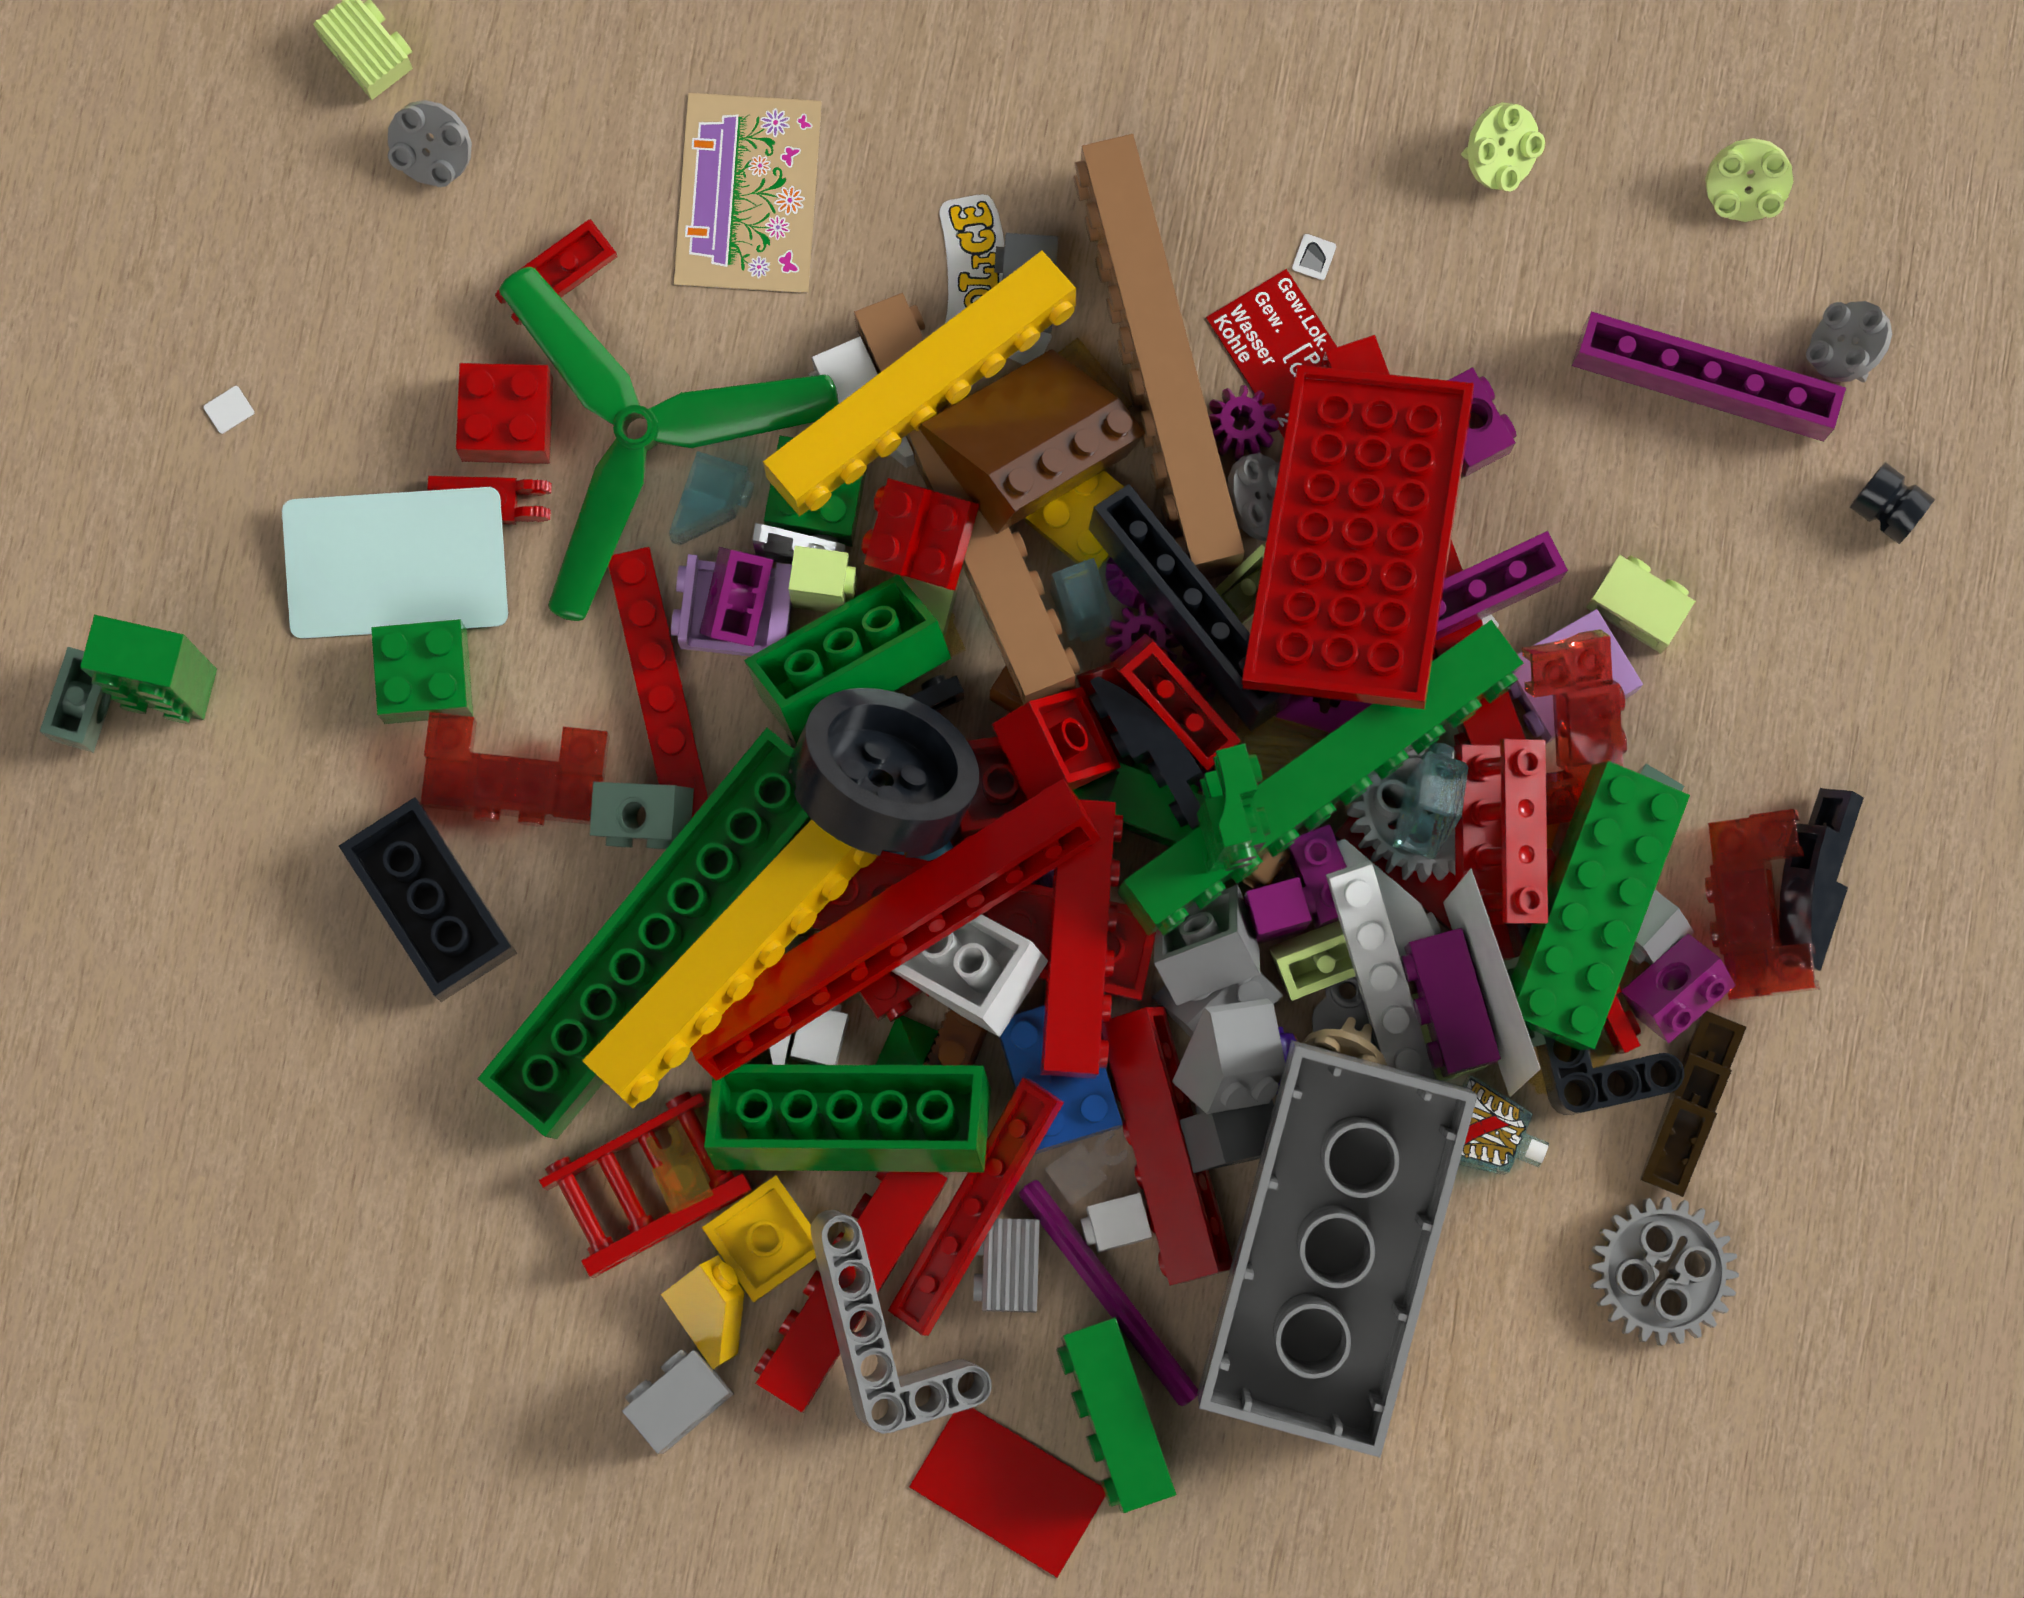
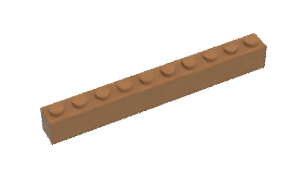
[854,293,1080,705]

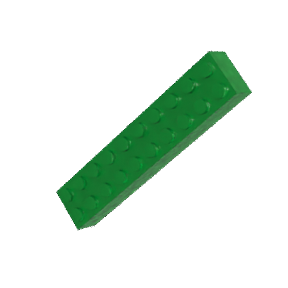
[1117,620,1524,936]
[477,727,811,1139]

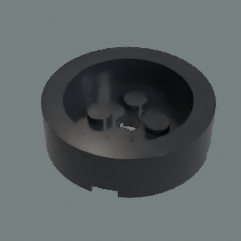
[789,688,979,858]

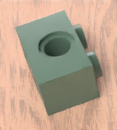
[40,647,111,753]
[590,782,694,849]

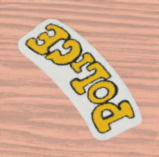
[940,195,1004,323]

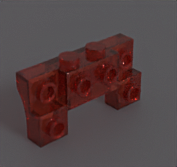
[1522,629,1627,825]
[420,712,610,827]
[1705,809,1820,1002]

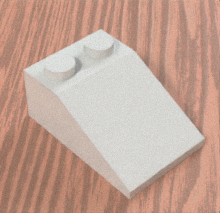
[892,914,1048,1037]

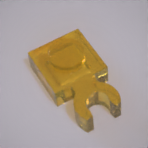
[646,1126,714,1214]

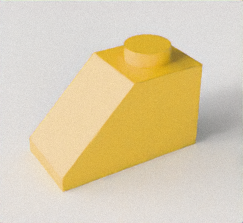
[660,1255,745,1370]

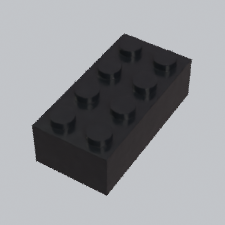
[339,797,517,1002]

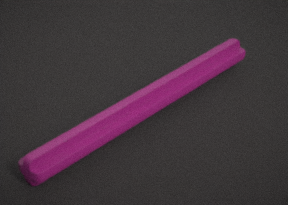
[1019,1180,1198,1406]

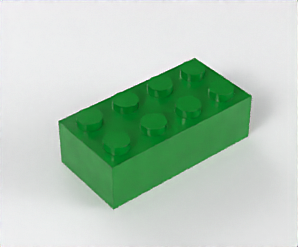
[744,574,951,744]
[80,614,217,724]
[1056,1317,1177,1513]

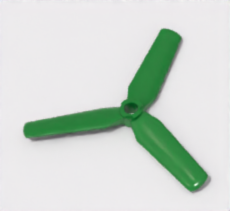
[499,267,839,621]

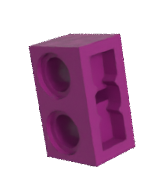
[1288,824,1347,929]

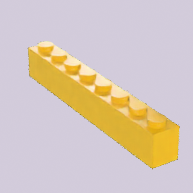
[763,250,1076,517]
[583,819,877,1109]

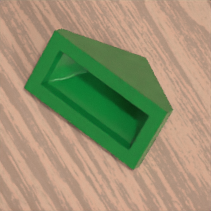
[875,1015,938,1065]

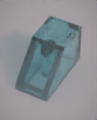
[669,451,754,545]
[1050,558,1112,642]

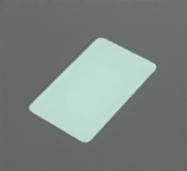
[282,487,508,638]

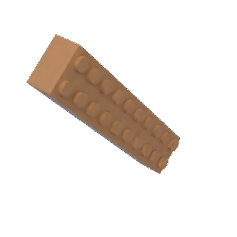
[1074,134,1245,580]

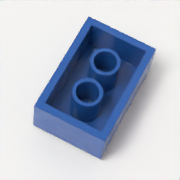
[999,1006,1123,1155]

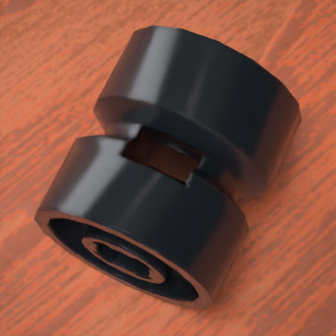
[1850,462,1935,544]

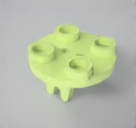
[1461,102,1545,192]
[1705,138,1793,222]

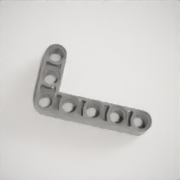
[811,1210,992,1434]

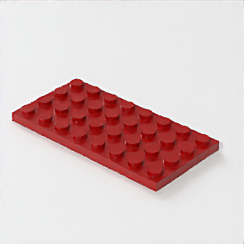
[1242,365,1474,710]

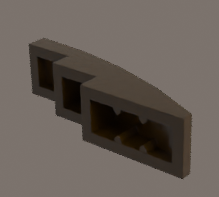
[1640,1011,1747,1197]

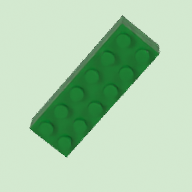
[1510,761,1690,1050]
[704,1064,991,1172]

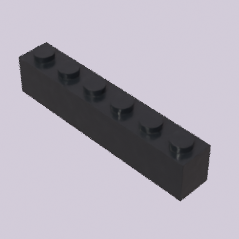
[1089,484,1291,731]

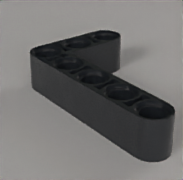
[1507,924,1684,1115]

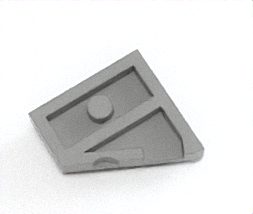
[752,523,846,564]

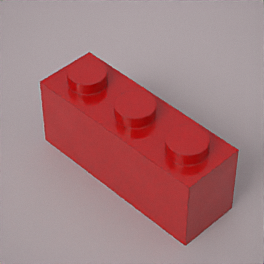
[1112,634,1241,770]

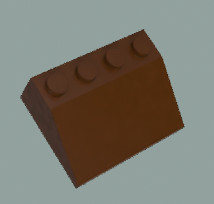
[918,349,1146,534]

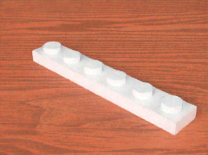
[1326,861,1435,1079]

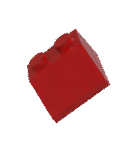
[992,687,1121,800]

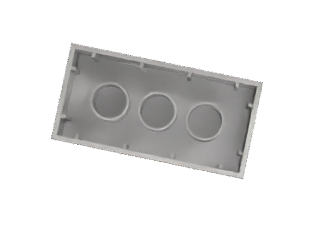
[1197,1040,1477,1458]

